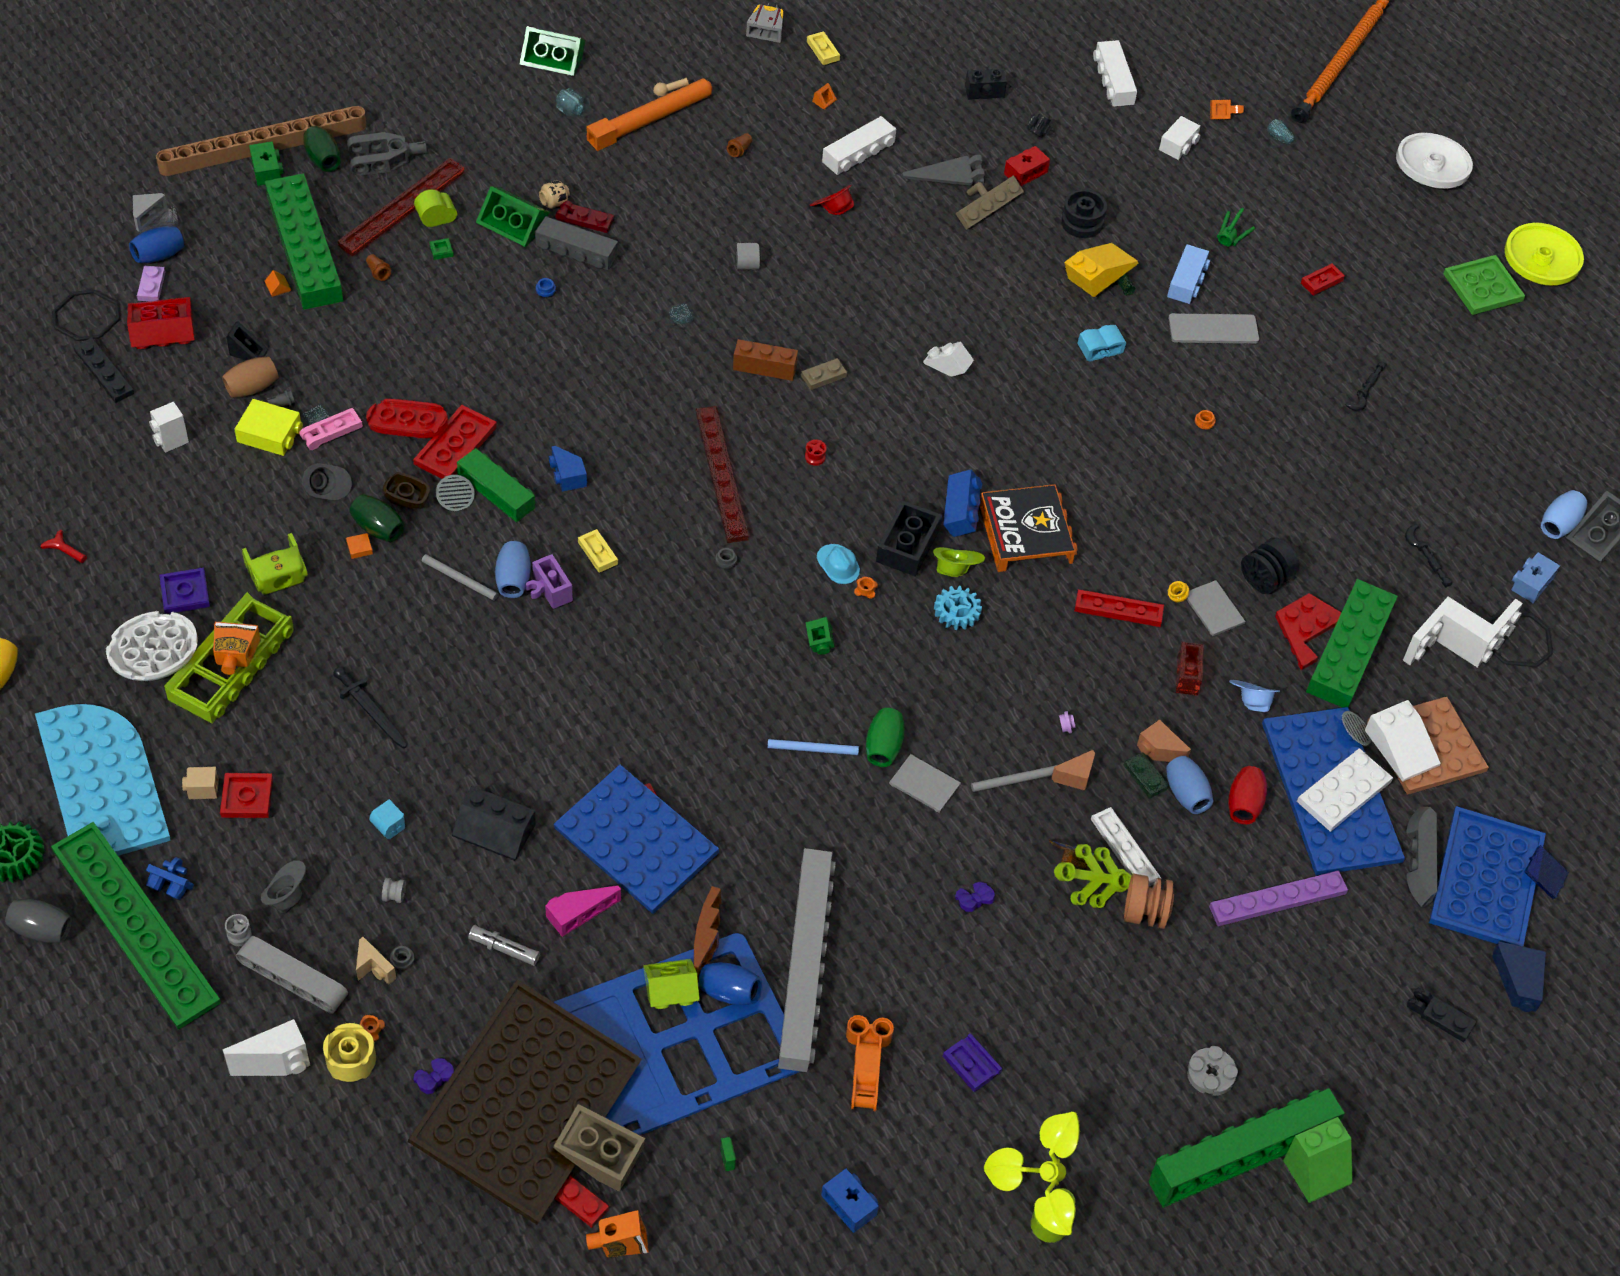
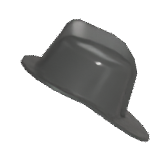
[302,463,352,500]
[261,860,306,914]

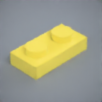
[807,31,840,65]
[578,529,618,573]

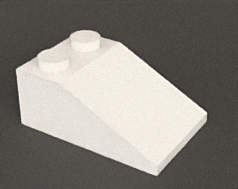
[1365,700,1441,782]
[223,1019,310,1076]

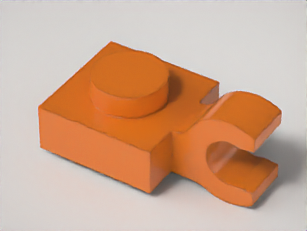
[1210,100,1244,119]

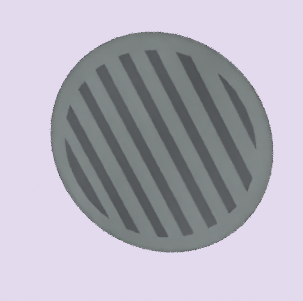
[436,475,475,511]
[1342,711,1371,745]

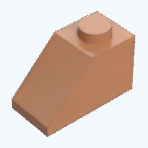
[1137,720,1191,762]

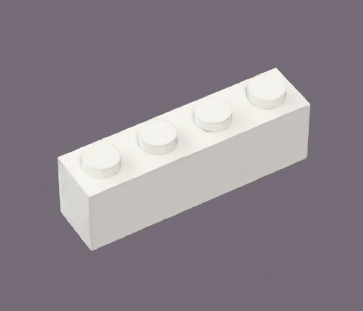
[1093,40,1137,106]
[822,116,896,175]

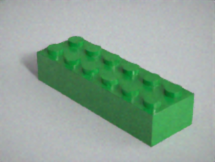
[1306,579,1398,708]

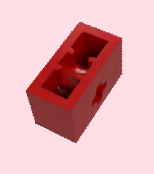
[1004,146,1050,186]

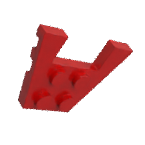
[1275,593,1341,670]

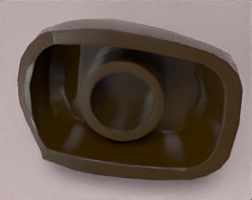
[382,472,430,509]

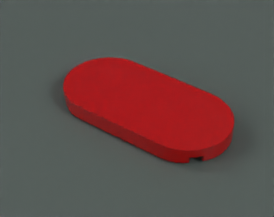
[366,399,449,438]

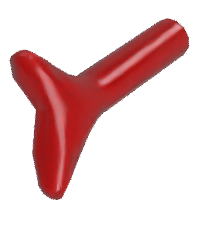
[41,530,87,563]

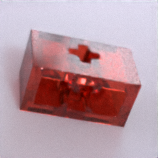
[1176,642,1204,696]

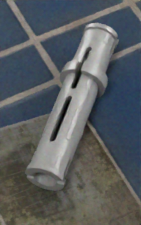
[468,925,540,966]

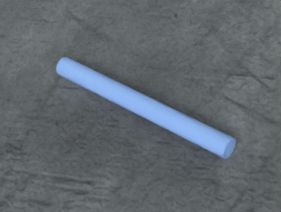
[768,739,859,755]

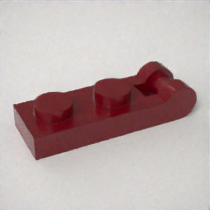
[555,200,614,233]

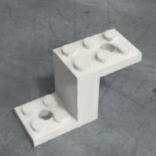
[1403,597,1523,668]

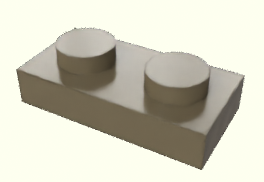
[801,358,847,390]

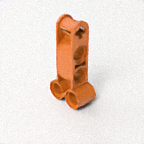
[846,1015,894,1112]

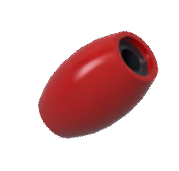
[1228,766,1267,825]

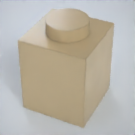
[182,767,219,799]

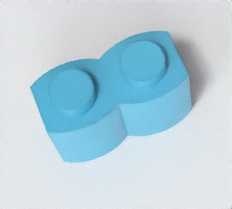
[1078,325,1126,361]

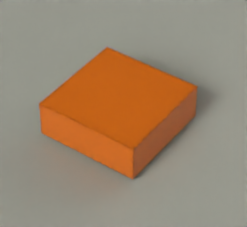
[346,533,373,559]

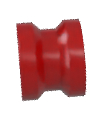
[805,440,827,466]

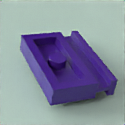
[943,1033,1002,1092]

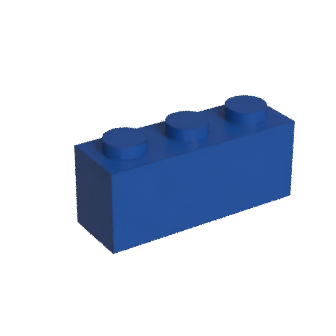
[943,469,982,537]

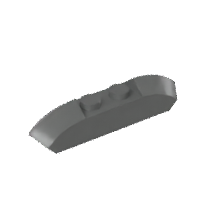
[1406,807,1437,908]

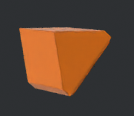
[812,83,837,109]
[265,270,291,297]

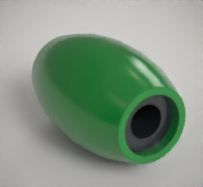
[866,708,904,767]

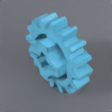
[934,586,982,630]

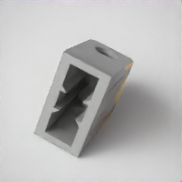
[746,2,783,43]

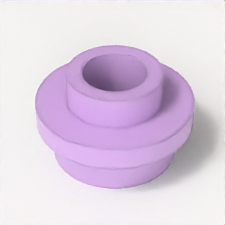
[1059,711,1076,734]

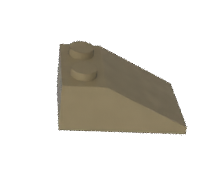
[553,1104,645,1192]

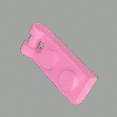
[299,408,363,450]

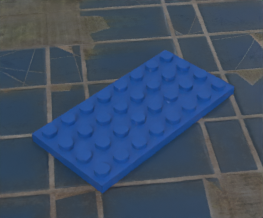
[1262,707,1405,875]

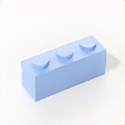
[1167,244,1210,304]

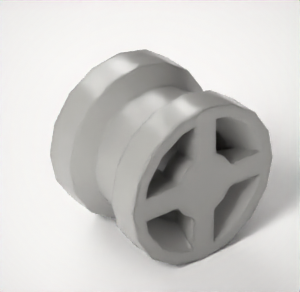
[382,878,406,904]

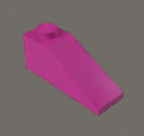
[545,886,621,937]

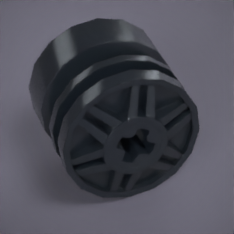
[1241,537,1300,594]

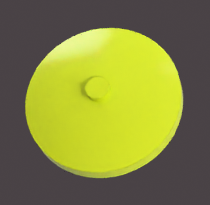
[1505,223,1584,285]

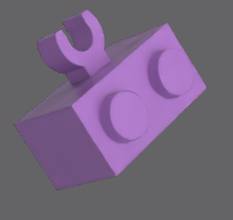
[526,554,573,609]

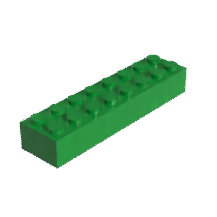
[265,173,343,310]
[1149,1088,1345,1208]

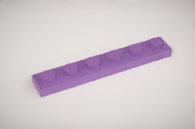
[1209,871,1348,926]

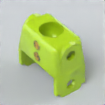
[242,533,308,595]

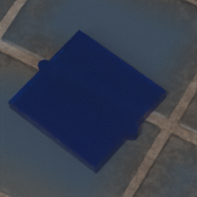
[1524,845,1569,899]

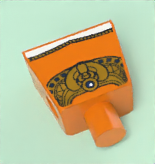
[213,622,261,675]
[586,1210,649,1257]

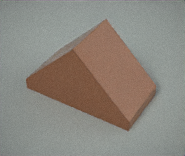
[1051,750,1095,790]

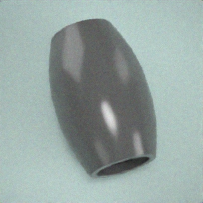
[5,899,72,943]

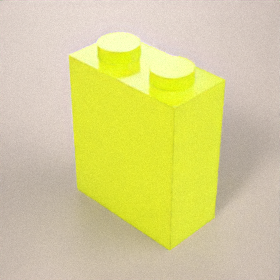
[235,399,303,456]

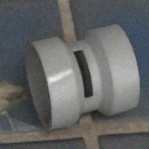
[225,914,252,946]

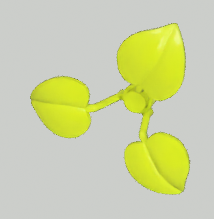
[984,1112,1080,1235]

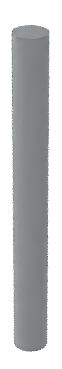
[422,554,498,601]
[971,765,1057,792]

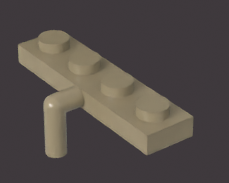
[955,175,1024,230]

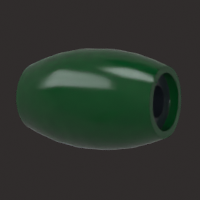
[303,126,341,172]
[349,494,405,542]

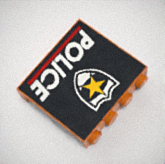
[979,485,1077,572]

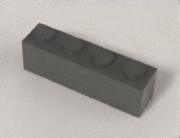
[535,217,618,270]

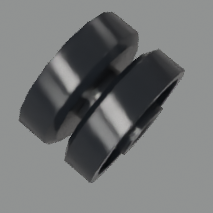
[1061,189,1107,238]

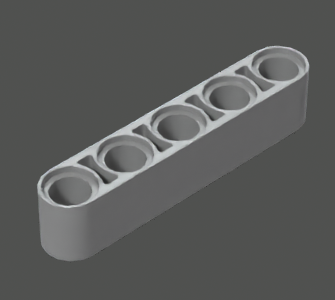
[236,936,348,1014]

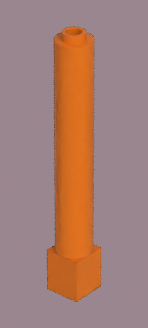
[587,78,712,151]

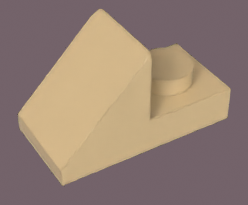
[356,937,396,984]

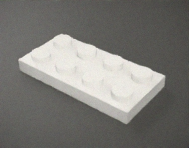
[1297,748,1393,832]

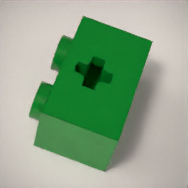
[249,141,284,186]

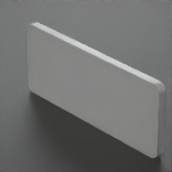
[1168,313,1259,343]

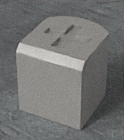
[736,243,760,270]

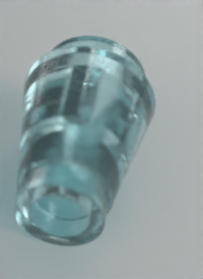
[1266,118,1295,146]

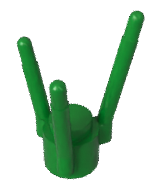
[1217,208,1255,247]

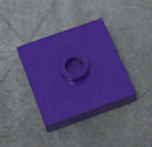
[159,567,210,614]

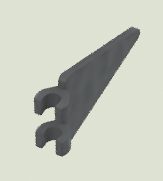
[902,155,984,186]

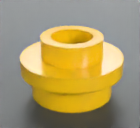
[1168,581,1190,602]

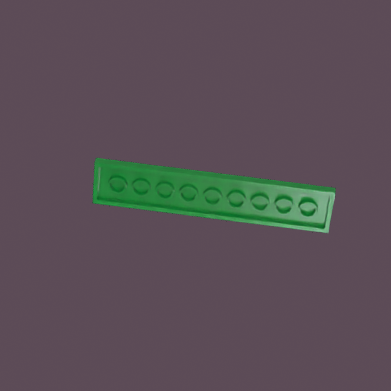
[51,822,221,1030]

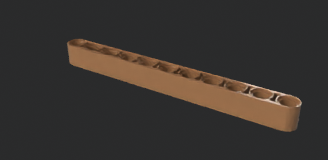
[156,106,366,176]

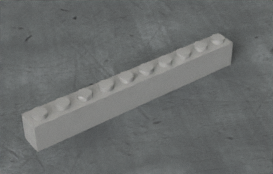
[778,848,835,1072]

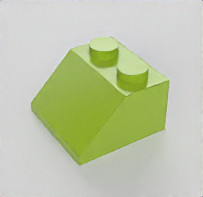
[643,959,699,1009]

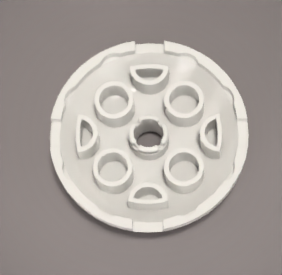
[106,611,198,681]

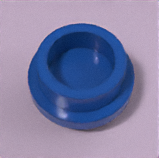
[536,278,556,297]

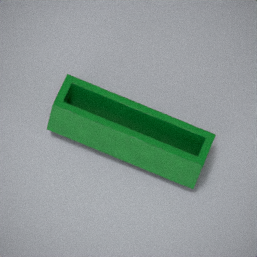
[457,448,535,523]

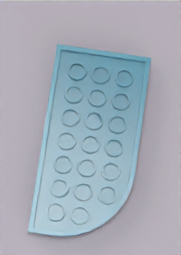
[35,704,171,856]

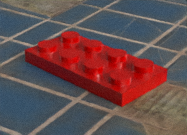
[413,405,497,479]

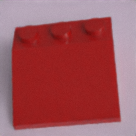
[127,297,195,349]

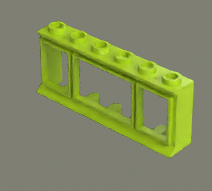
[164,592,294,723]

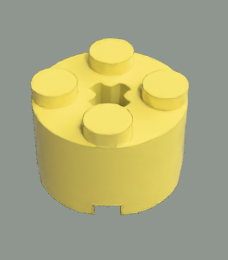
[323,1023,376,1082]

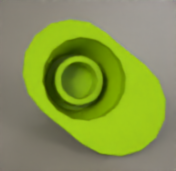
[933,547,985,577]

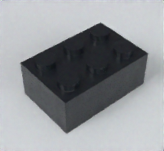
[876,500,942,577]

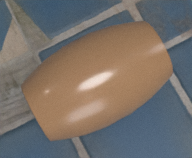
[222,357,279,398]

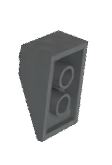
[1566,491,1620,563]

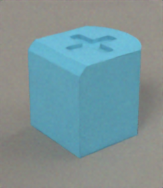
[369,799,405,839]

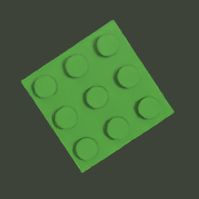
[1443,255,1525,315]

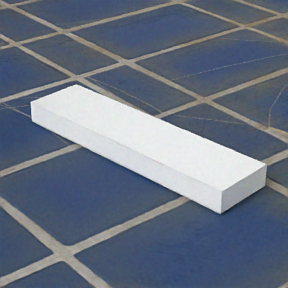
[1091,807,1161,886]

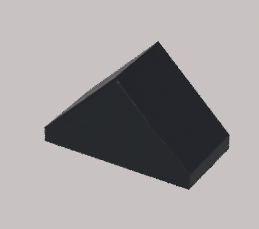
[226,321,268,360]

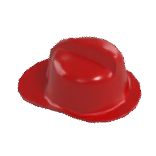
[809,185,854,215]

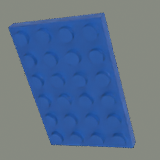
[554,765,719,914]
[1429,806,1546,947]

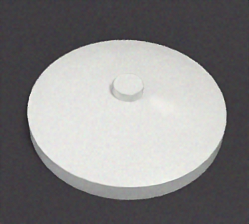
[1396,133,1473,188]

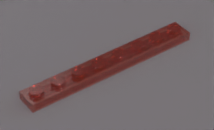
[338,158,465,256]
[696,406,749,543]

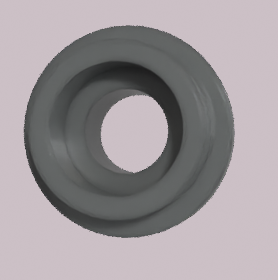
[715,548,737,568]
[390,946,414,970]

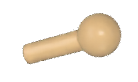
[653,78,689,96]

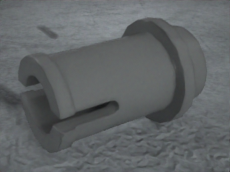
[267,390,295,407]

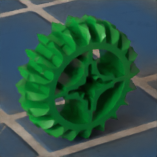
[0,821,45,883]

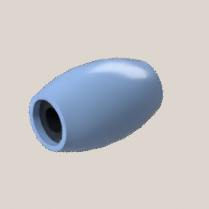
[1541,490,1587,539]

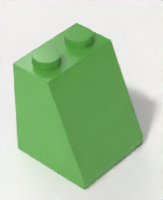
[1283,1117,1352,1203]

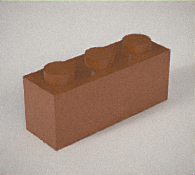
[733,339,798,381]

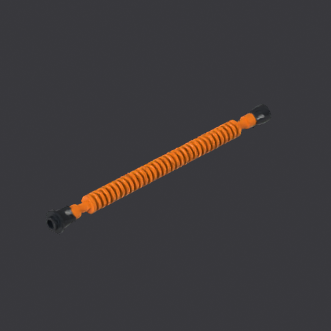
[1291,0,1393,123]

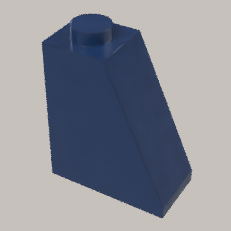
[1492,942,1546,1012]

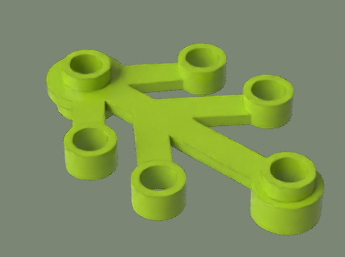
[1054,844,1131,908]

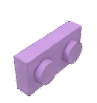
[137,266,165,301]

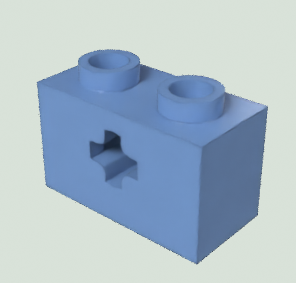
[1511,552,1560,603]

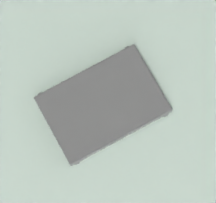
[1186,580,1246,636]
[889,754,961,813]

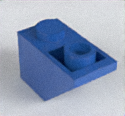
[549,446,587,491]

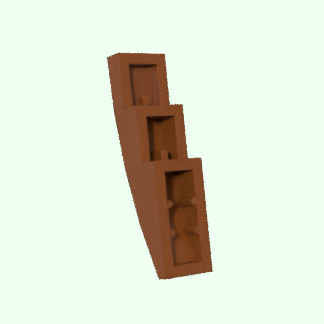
[694,886,721,980]

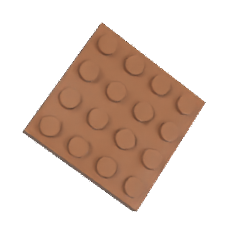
[1367,697,1489,795]

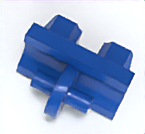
[146,857,194,900]

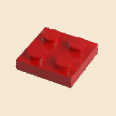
[220,773,273,818]

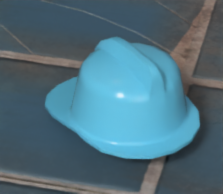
[817,544,860,584]

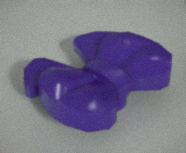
[955,882,995,912]
[413,1058,454,1094]

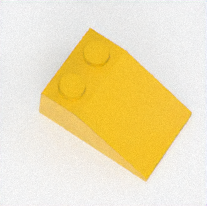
[1064,243,1138,297]

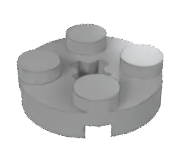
[1187,1046,1238,1096]

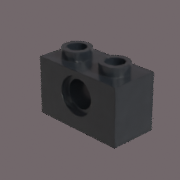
[965,69,1007,100]

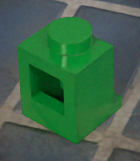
[805,617,835,655]

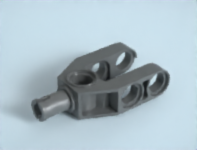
[347,132,427,176]

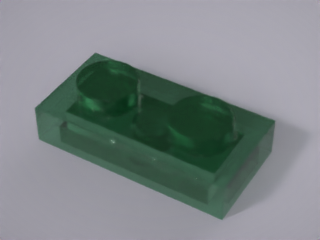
[1123,752,1169,799]

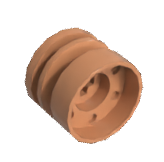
[1124,873,1174,929]

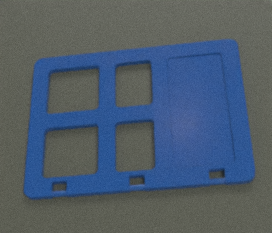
[554,933,801,1135]

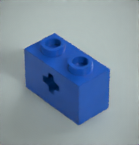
[821,1169,879,1233]

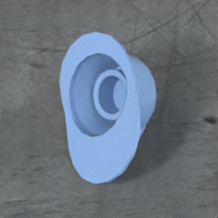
[1229,680,1280,712]

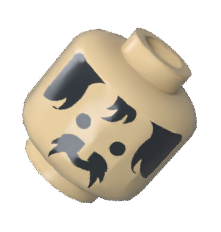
[539,180,570,209]

